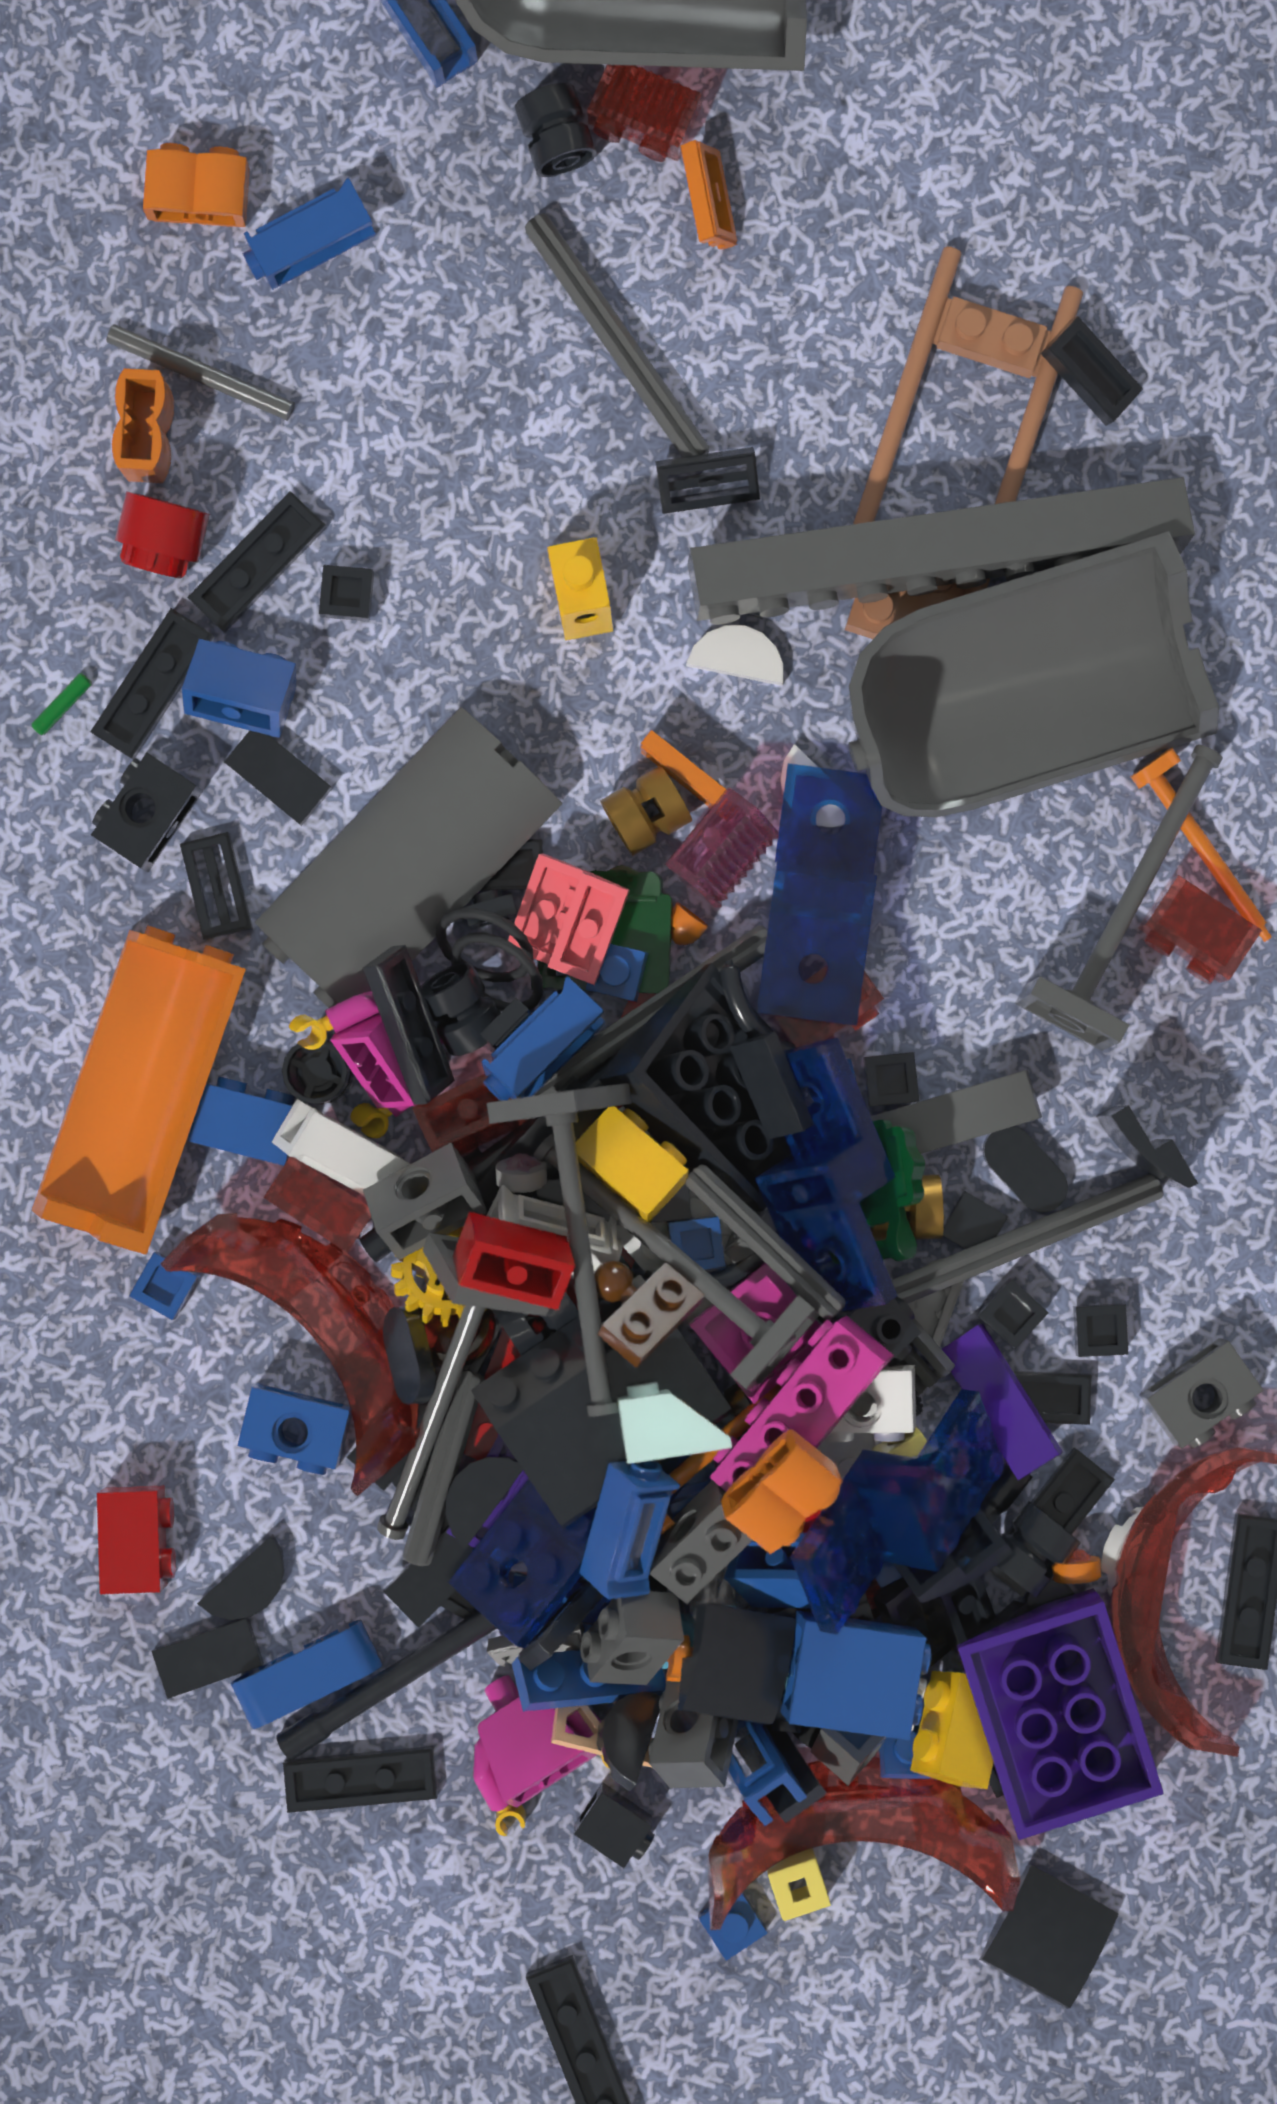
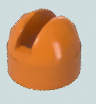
[671,902,708,946]

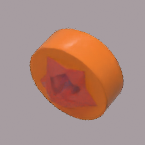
[1051,1548,1102,1584]

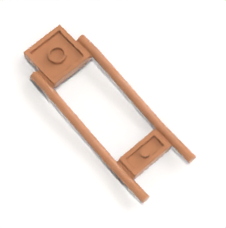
[844,247,1083,639]

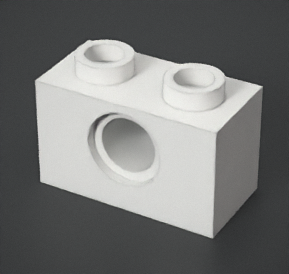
[824,1365,916,1442]

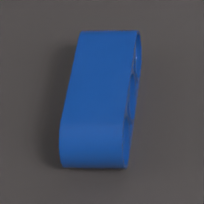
[230,1619,383,1729]

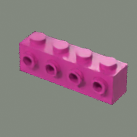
[709,1315,894,1492]

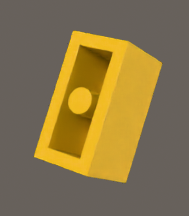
[576,1106,688,1222]
[910,1671,993,1790]

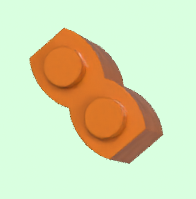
[143,143,250,227]
[112,368,174,483]
[721,1429,842,1554]

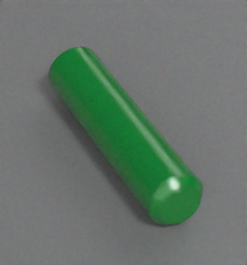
[31,673,92,736]

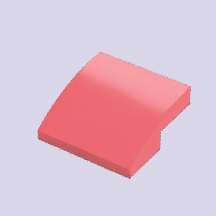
[508,853,630,985]

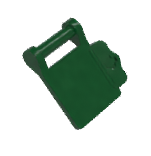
[531,865,673,994]
[813,1120,925,1278]

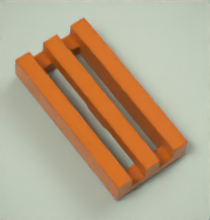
[680,140,738,250]
[640,730,730,811]

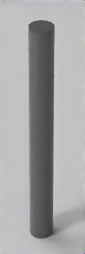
[106,324,295,421]

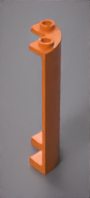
[31,925,246,1255]

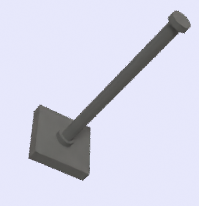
[1015,745,1223,1051]
[487,1083,632,1416]
[534,1133,820,1393]
[377,1233,549,1540]

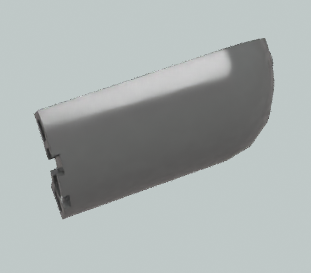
[455,0,807,71]
[848,531,1219,817]

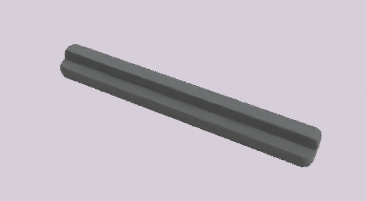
[685,1164,846,1321]
[402,1370,485,1566]

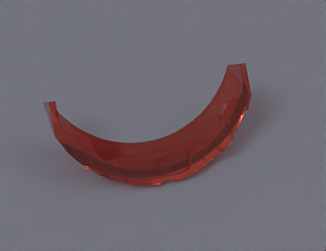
[160,1213,420,1496]
[1111,1446,1277,1757]
[708,1757,1020,1930]

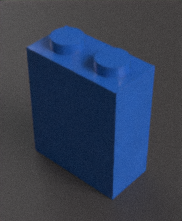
[780,1611,931,1740]

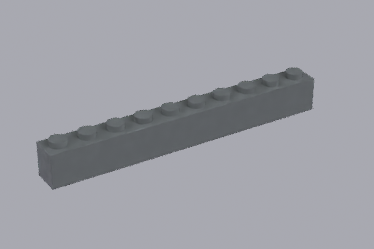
[687,477,1195,624]

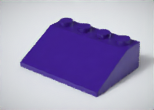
[957,1588,1164,1840]

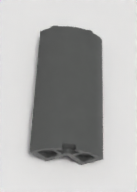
[255,707,563,1008]

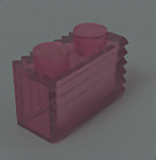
[664,787,779,908]

